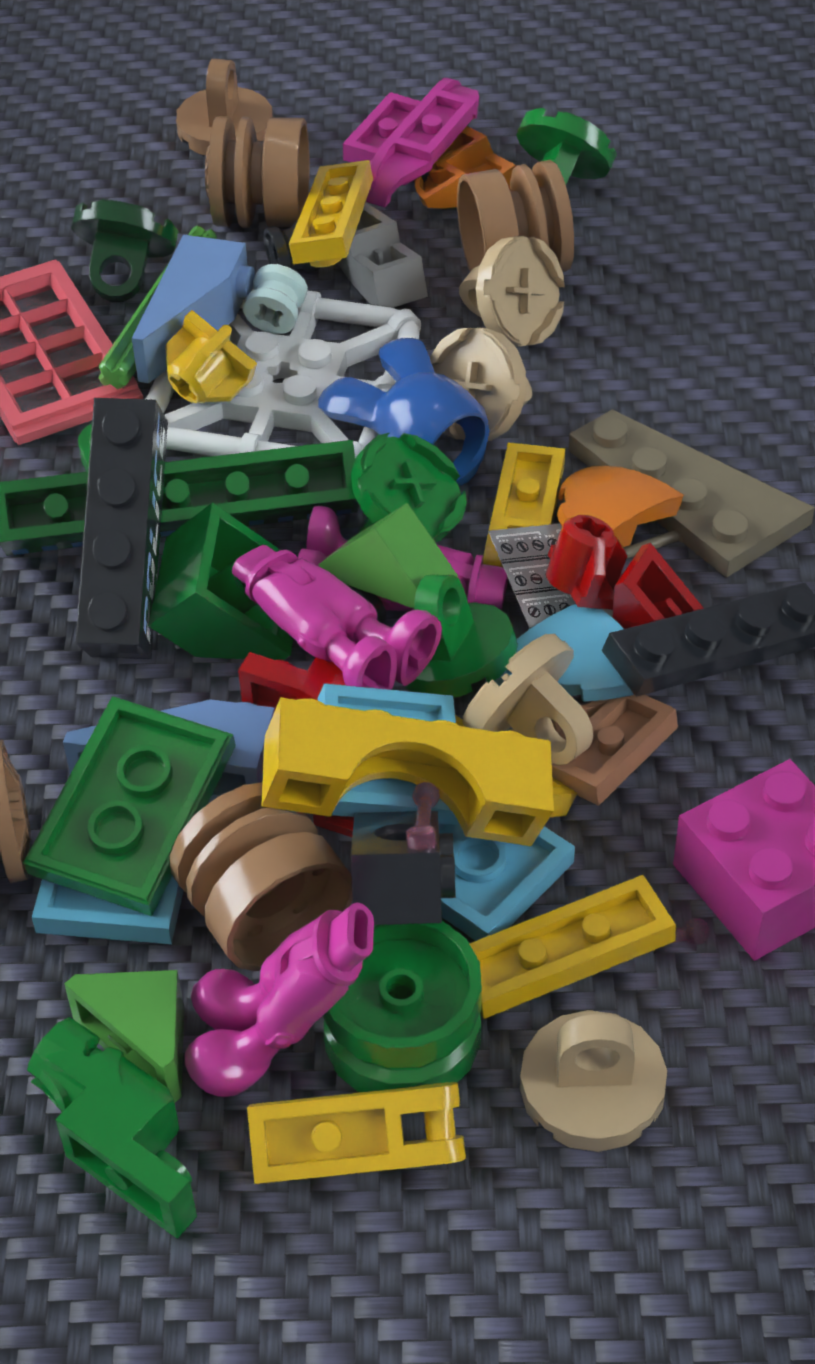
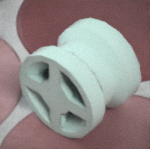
[243,264,308,334]

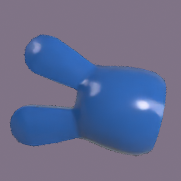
[318,338,490,487]

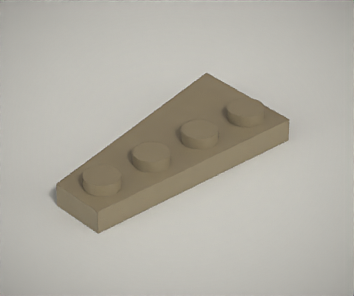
[569,409,815,578]

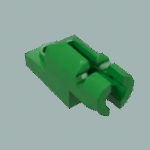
[27,1017,197,1239]

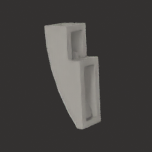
[337,202,428,308]

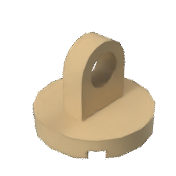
[459,236,565,347]
[430,328,532,441]
[463,634,593,765]
[520,1010,667,1152]

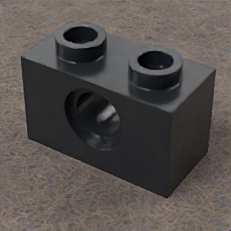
[351,811,456,925]

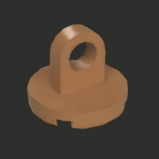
[176,59,273,155]

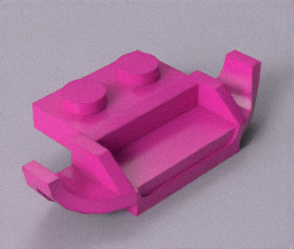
[343,78,479,208]

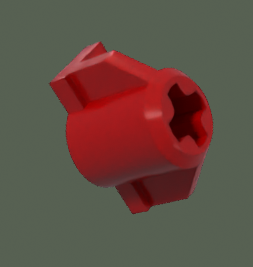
[545,515,628,610]

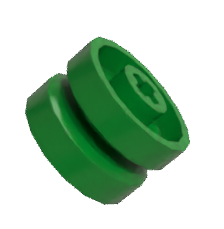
[323,921,482,1093]

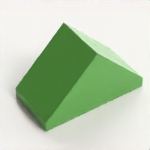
[319,503,458,609]
[64,970,185,1102]

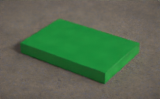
[23,696,236,916]

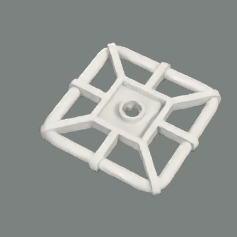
[146,290,421,459]

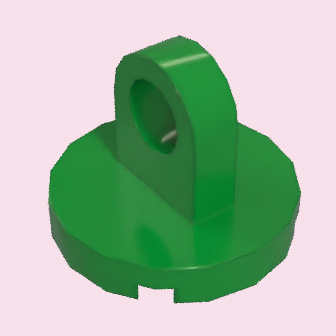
[516,108,617,185]
[351,433,467,542]
[405,574,518,698]

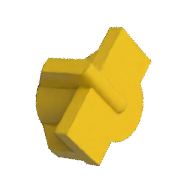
[165,310,257,404]

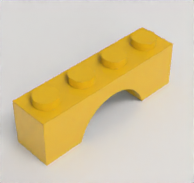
[262,697,554,846]

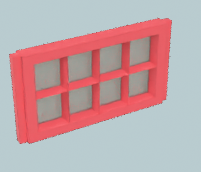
[0,259,143,446]

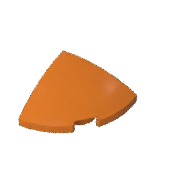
[415,126,516,209]
[557,466,684,547]

